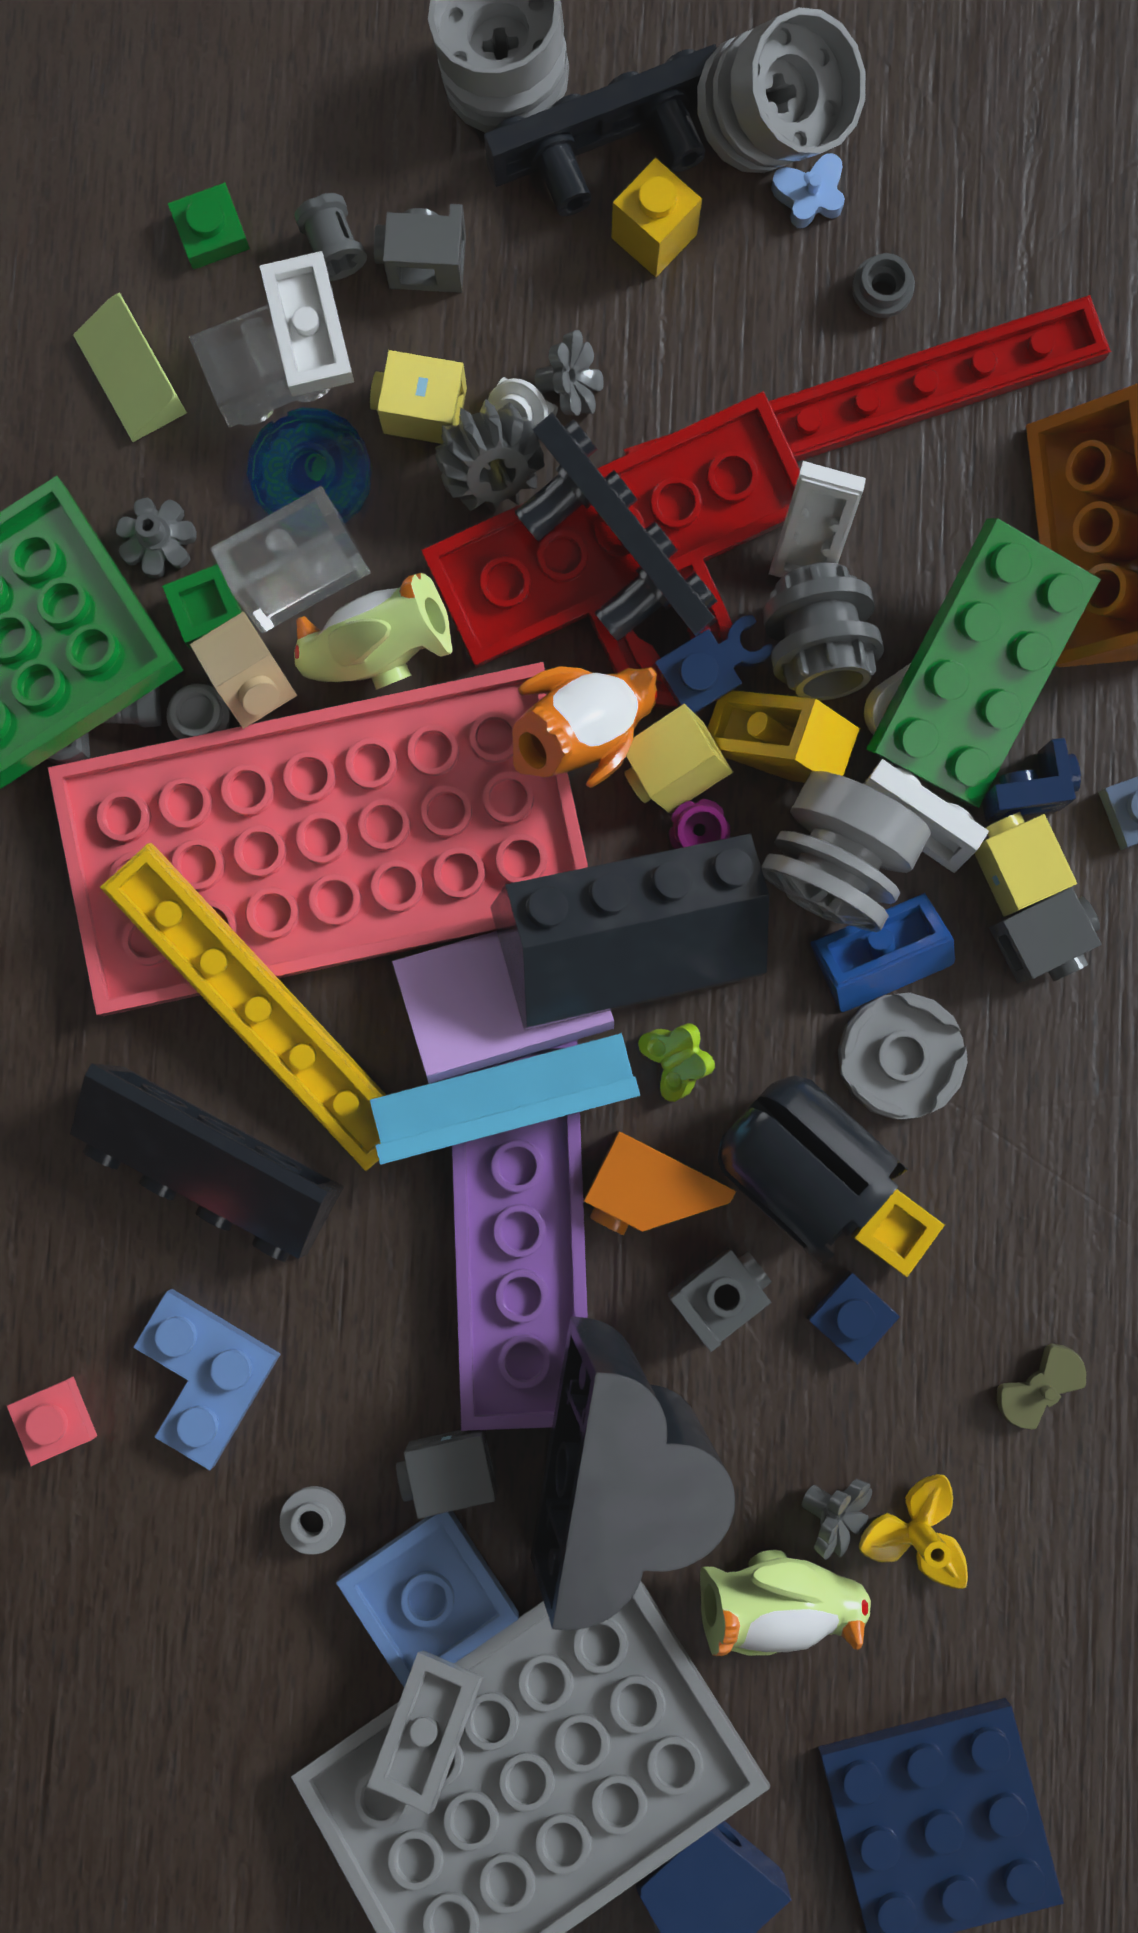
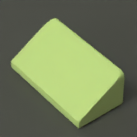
[73,292,187,442]

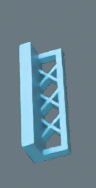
[370,1033,640,1165]

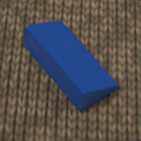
[810,893,955,1012]

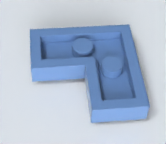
[133,1289,281,1470]

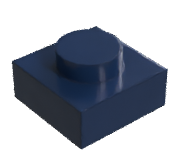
[806,1270,900,1365]

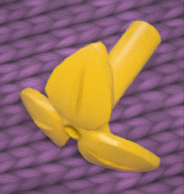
[859,1474,968,1589]

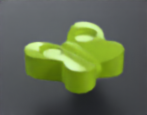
[638,1023,715,1102]

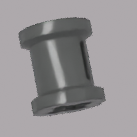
[294,193,367,281]

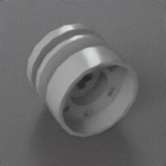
[428,0,569,133]
[697,7,866,173]
[761,771,931,932]

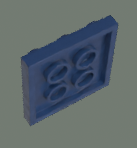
[818,1698,1064,1933]

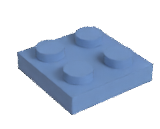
[336,1511,519,1687]

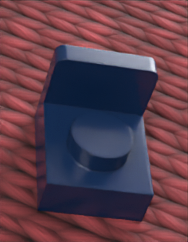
[982,738,1081,822]

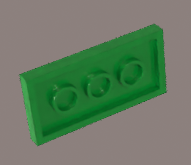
[866,518,1101,808]

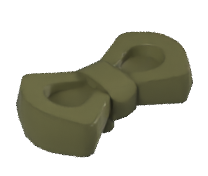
[997,1343,1086,1430]

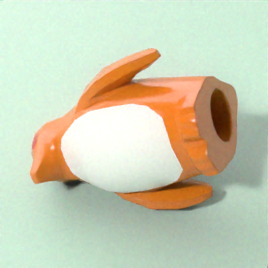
[512,666,658,788]

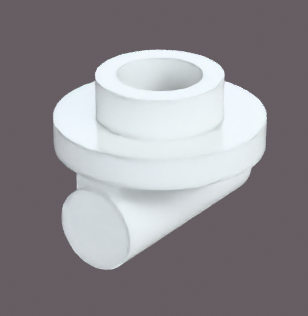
[488,377,558,426]

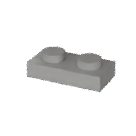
[367,1650,484,1814]

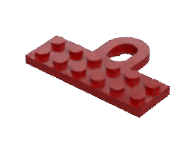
[421,391,800,709]

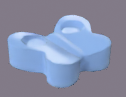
[771,153,845,228]

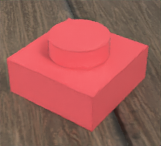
[7,1377,97,1466]

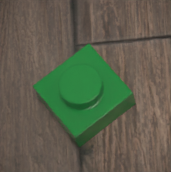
[168,183,250,270]
[162,563,242,649]

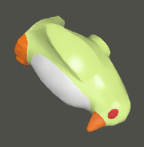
[294,573,452,690]
[700,1550,871,1656]

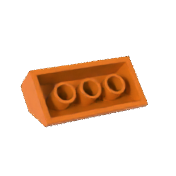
[1026,383,1138,667]

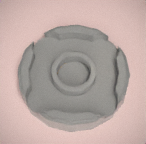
[838,993,968,1119]

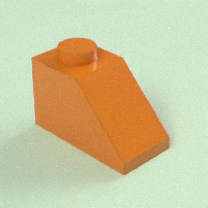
[584,1131,736,1235]

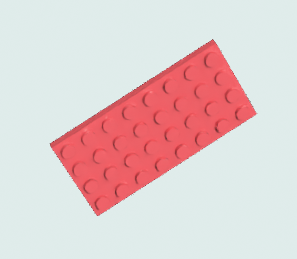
[48,662,588,1016]

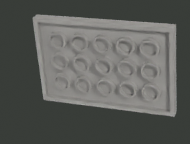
[291,1581,770,1933]

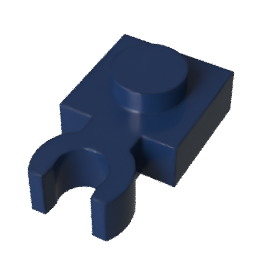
[653,615,774,713]

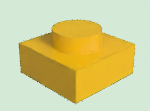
[851,1189,945,1277]

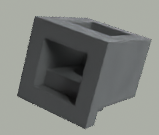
[374,204,466,293]
[667,1247,772,1352]

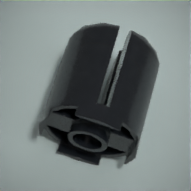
[717,1075,909,1264]

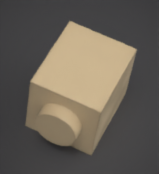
[190,611,297,729]

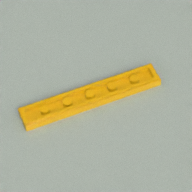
[100,843,386,1171]

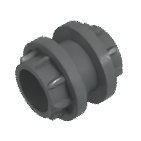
[762,562,884,701]

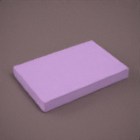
[392,931,614,1084]

